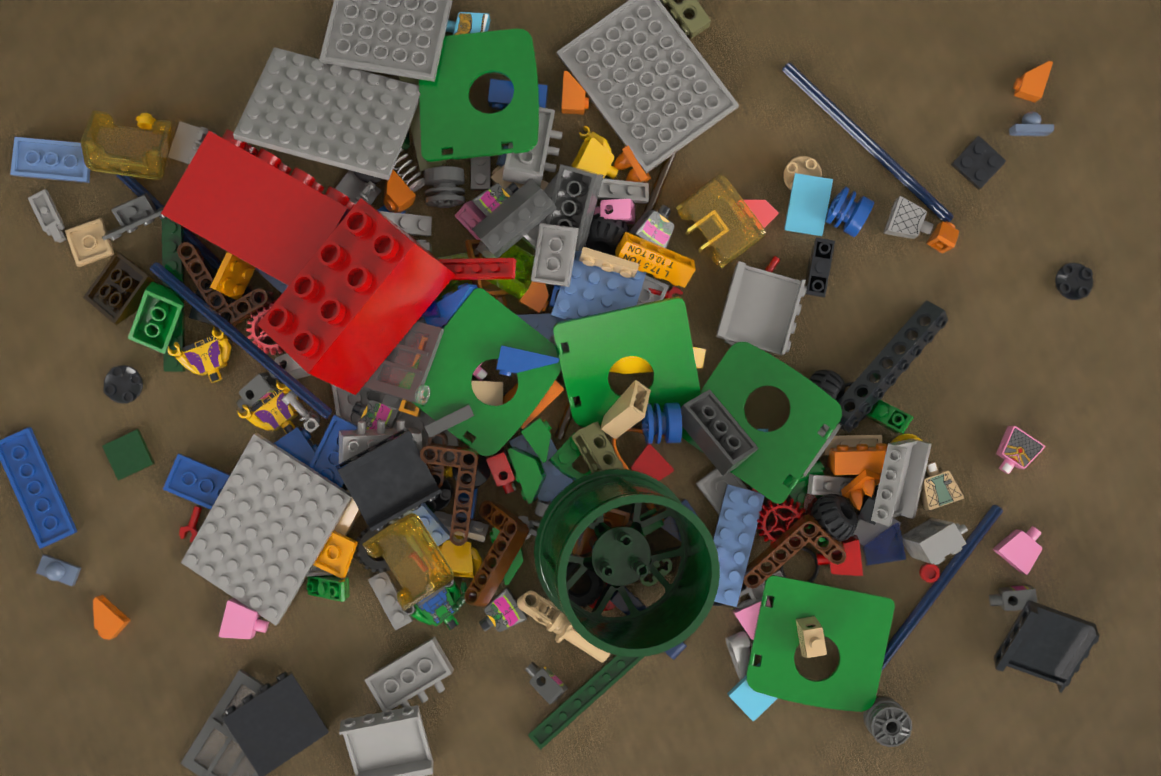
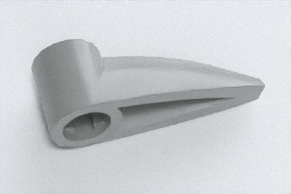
[725,630,751,681]

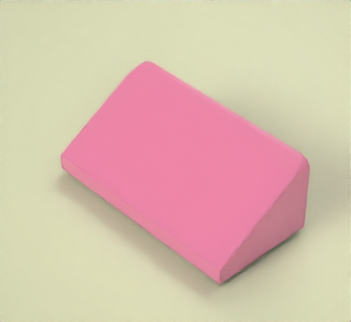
[454,201,486,240]

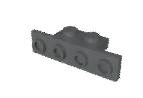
[102,193,165,241]

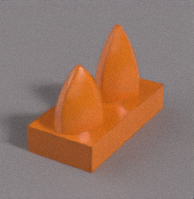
[613,145,652,183]
[841,469,881,510]

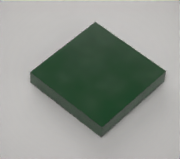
[102,429,155,481]

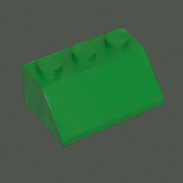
[128,281,184,354]

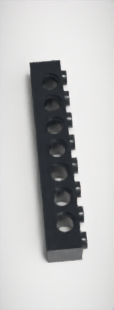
[837,300,948,434]

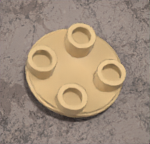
[783,156,822,190]

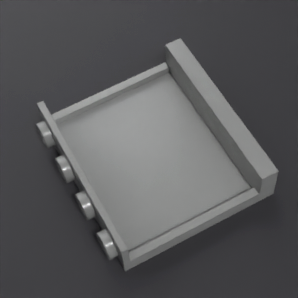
[716,261,807,356]
[871,439,932,526]
[339,705,434,776]

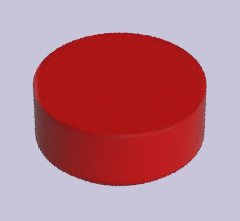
[919,563,940,583]

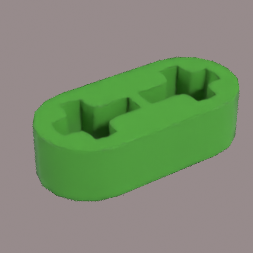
[640,558,672,586]

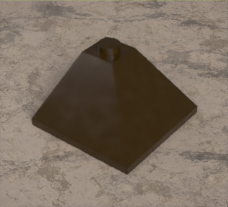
[83,251,162,325]

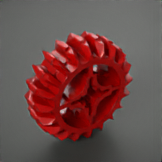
[756,498,808,545]

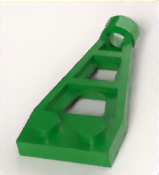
[549,432,592,481]

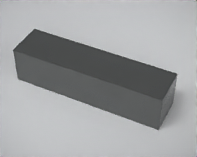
[425,405,474,438]

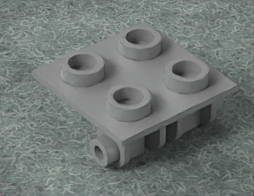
[168,122,216,164]
[335,170,382,205]

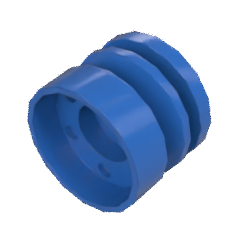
[825,186,874,237]
[642,403,682,444]

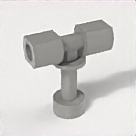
[281,390,320,433]

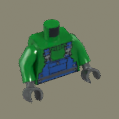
[401,573,461,630]

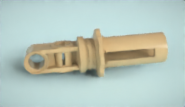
[517,591,611,663]

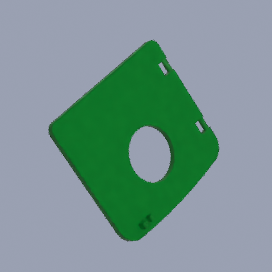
[419,28,539,162]
[399,288,562,456]
[553,297,700,427]
[681,342,842,504]
[746,575,895,712]

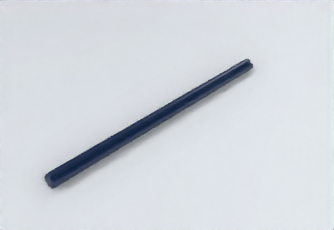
[782,62,954,222]
[92,145,261,303]
[150,262,333,418]
[881,504,1003,672]

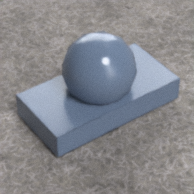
[1009,111,1054,136]
[36,554,81,586]

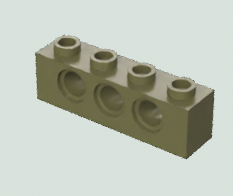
[660,0,711,39]
[572,422,624,473]

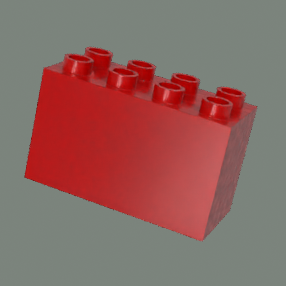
[161,129,355,286]
[257,198,455,395]

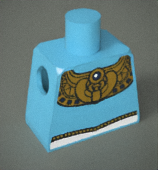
[446,12,491,35]

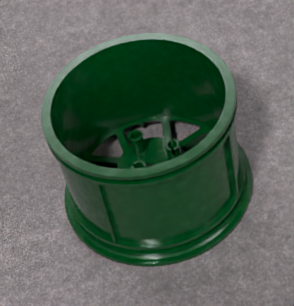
[534,469,720,657]

